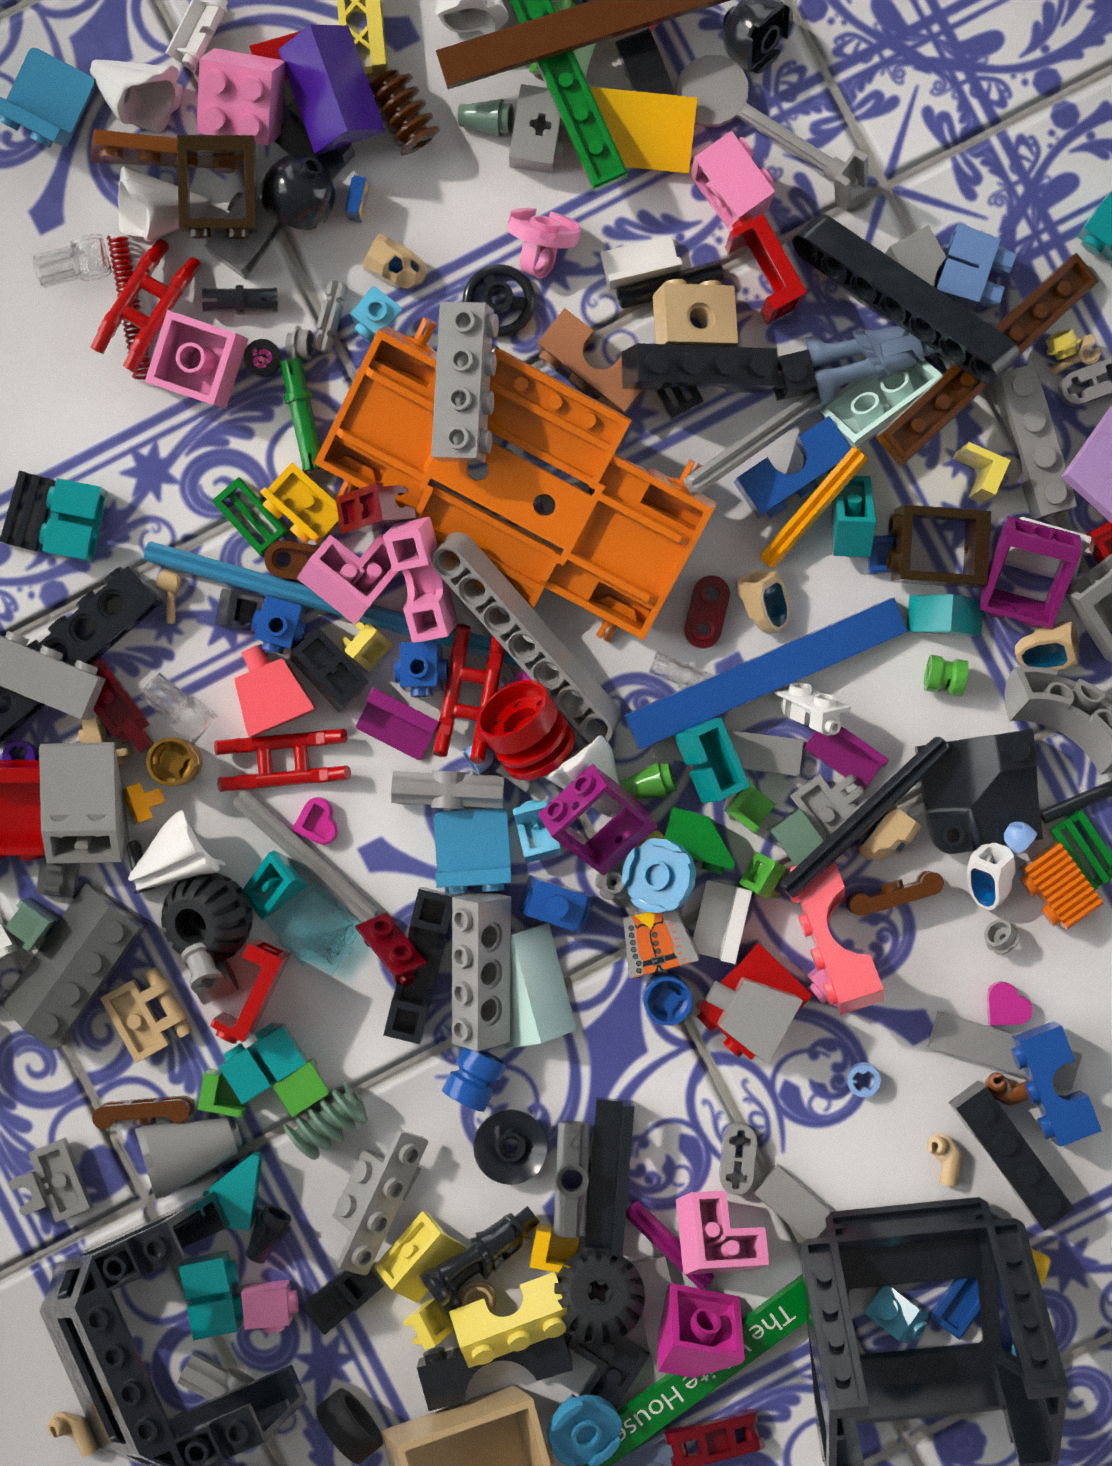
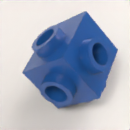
[251,595,307,655]
[394,641,449,698]

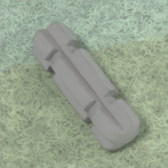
[311,281,348,354]

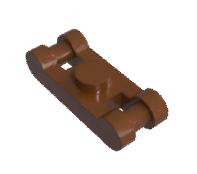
[846,871,944,916]
[92,1095,195,1129]

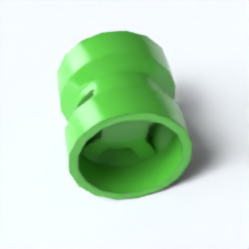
[924,655,969,697]

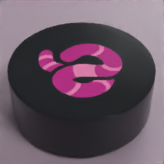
[244,339,282,378]

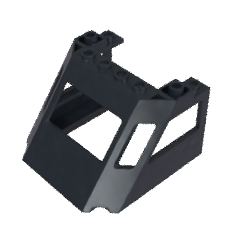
[40,1191,307,1466]
[800,1197,1069,1466]

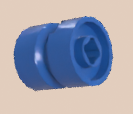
[642,973,692,1026]
[441,1047,507,1112]

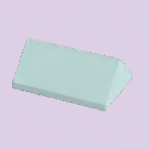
[818,358,943,448]
[504,923,577,1049]

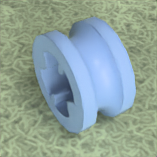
[846,1062,881,1098]

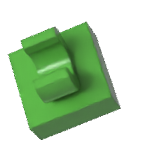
[739,851,788,900]

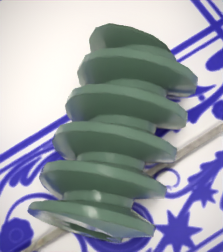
[284,1080,368,1160]

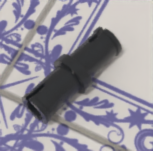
[202,285,278,315]

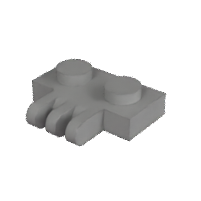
[790,773,870,841]

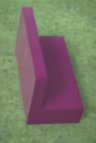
[356,687,439,760]
[803,726,889,790]

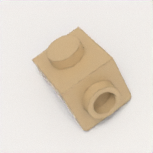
[78,717,134,766]

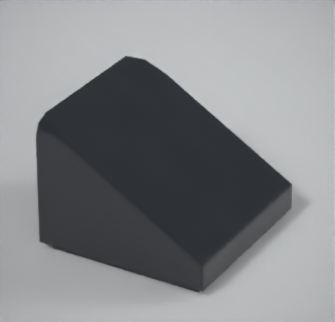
[215,589,265,632]

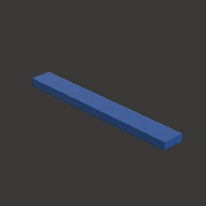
[624,598,908,750]

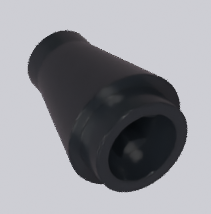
[245,1205,291,1264]

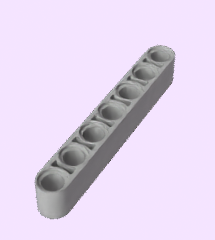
[432,532,621,743]

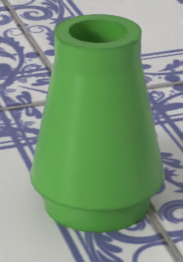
[620,761,677,799]

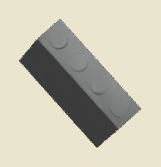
[1,882,148,1050]

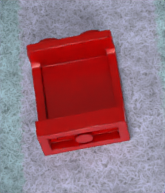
[725,213,807,325]
[0,760,45,861]
[210,938,291,1044]
[695,941,813,1060]

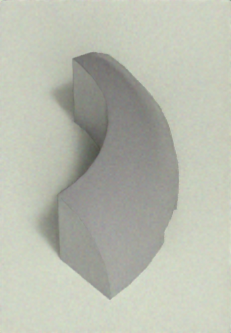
[1004,666,1112,775]

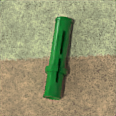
[279,358,323,472]

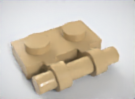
[100,967,192,1063]

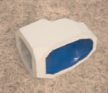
[967,843,1016,910]

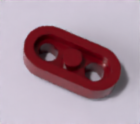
[684,575,730,649]

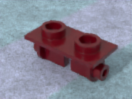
[355,913,427,987]

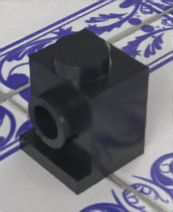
[773,349,817,401]

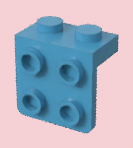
[0,48,96,148]
[434,808,512,894]

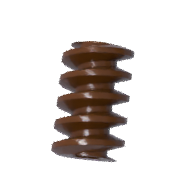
[369,69,440,156]

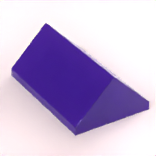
[278,24,386,156]

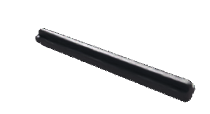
[780,736,951,898]

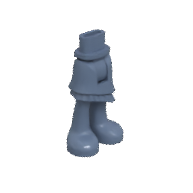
[805,326,938,405]

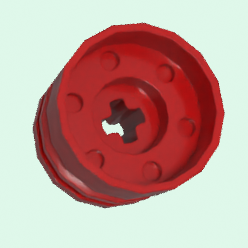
[476,680,575,781]

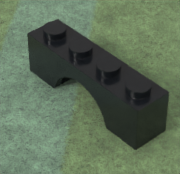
[622,343,778,393]
[383,887,457,1044]
[948,1081,1075,1231]
[417,1332,573,1411]

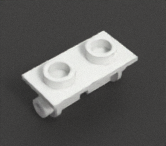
[165,0,228,73]
[774,682,851,736]

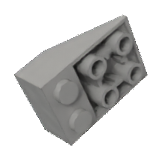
[39,742,130,864]

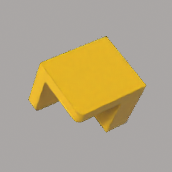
[530,1224,579,1273]

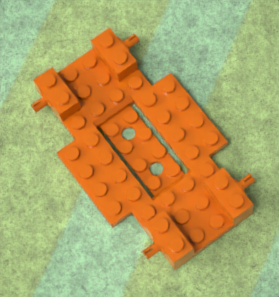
[314,317,718,642]

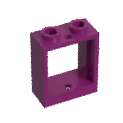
[979,516,1082,629]
[538,763,658,876]

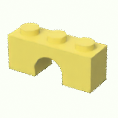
[449,1272,568,1368]

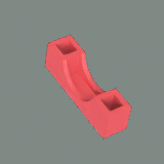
[790,861,884,1015]

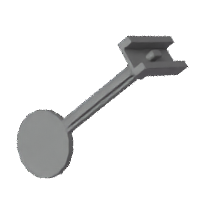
[676,55,868,211]

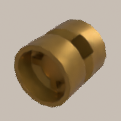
[146,737,203,786]

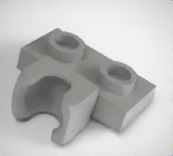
[9,1137,93,1223]

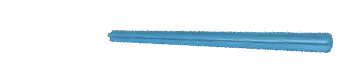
[144,542,520,667]

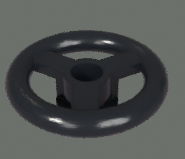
[462,264,536,337]

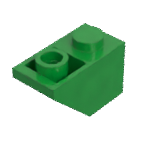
[663,806,735,874]

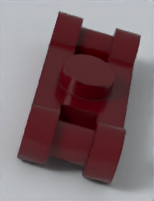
[665,1409,765,1466]

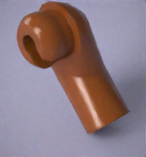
[985,1072,1029,1106]

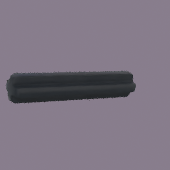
[616,261,724,309]

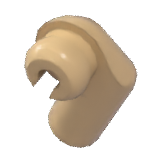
[927,1133,962,1187]
[47,1411,99,1457]

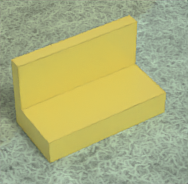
[953,442,1011,504]
[374,1211,466,1303]

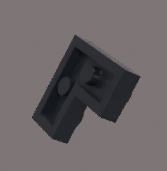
[567,1336,650,1410]

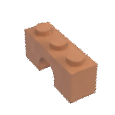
[537,308,645,415]

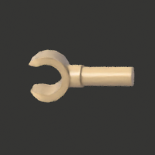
[1050,334,1101,375]
[156,570,182,624]

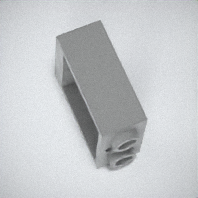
[1065,554,1112,663]

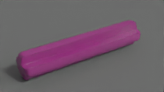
[626,1201,714,1290]

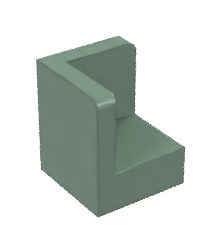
[767,808,823,866]
[5,898,60,952]

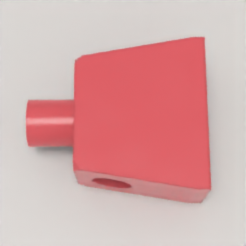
[234,644,318,737]

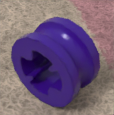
[2,740,39,760]

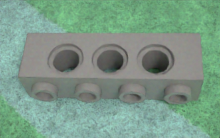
[452,891,511,1051]

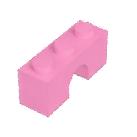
[383,517,459,643]

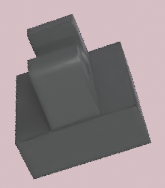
[36,857,80,898]

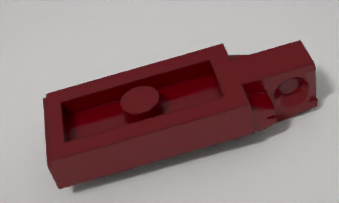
[90,657,154,754]

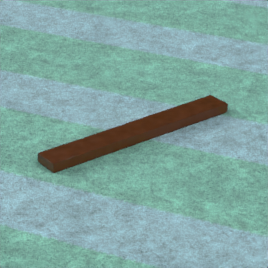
[436,0,731,90]
[876,252,1099,466]

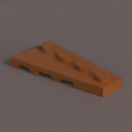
[90,129,244,173]

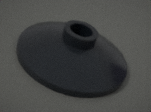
[473,1109,548,1185]

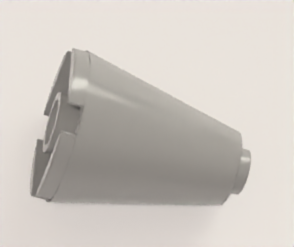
[135,1118,243,1199]

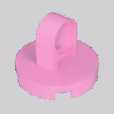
[507,208,581,279]

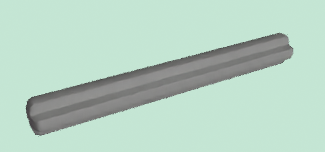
[684,391,822,495]
[233,790,379,922]

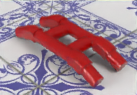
[90,239,201,372]
[433,624,505,764]
[214,728,351,792]

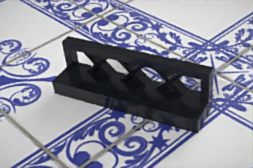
[584,1097,635,1257]

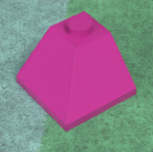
[657,1283,745,1378]

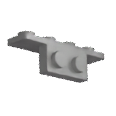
[332,1130,428,1275]

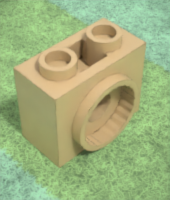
[653,279,738,347]

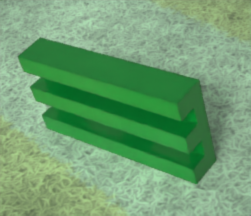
[212,477,289,557]
[1049,810,1112,890]

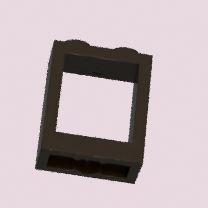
[177,135,258,239]
[886,504,991,588]

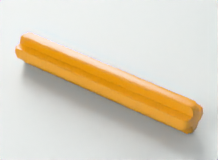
[760,447,868,568]

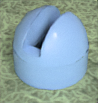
[462,743,494,774]
[1004,821,1037,854]

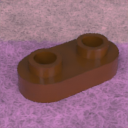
[264,540,320,581]

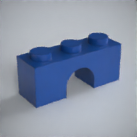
[734,416,851,519]
[1011,1021,1102,1147]

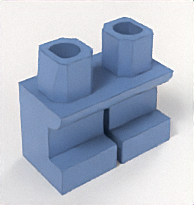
[934,223,1016,310]

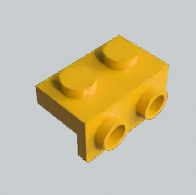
[260,462,339,546]

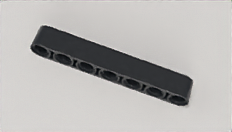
[792,214,1019,385]

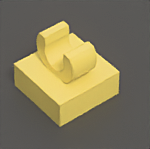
[342,622,394,672]
[403,1298,454,1350]

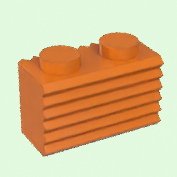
[1019,842,1104,930]

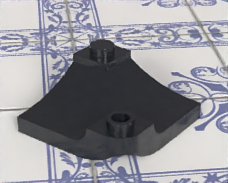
[915,729,1044,854]

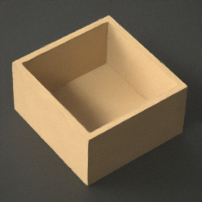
[381,1385,555,1466]

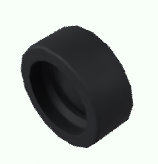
[316,1388,383,1464]

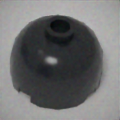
[723,0,793,74]
[259,154,336,230]

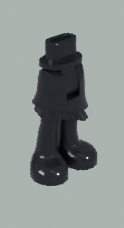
[419,1206,540,1313]

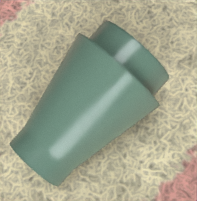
[458,99,514,137]

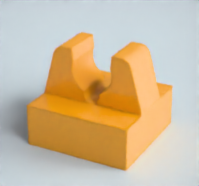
[122,783,166,825]

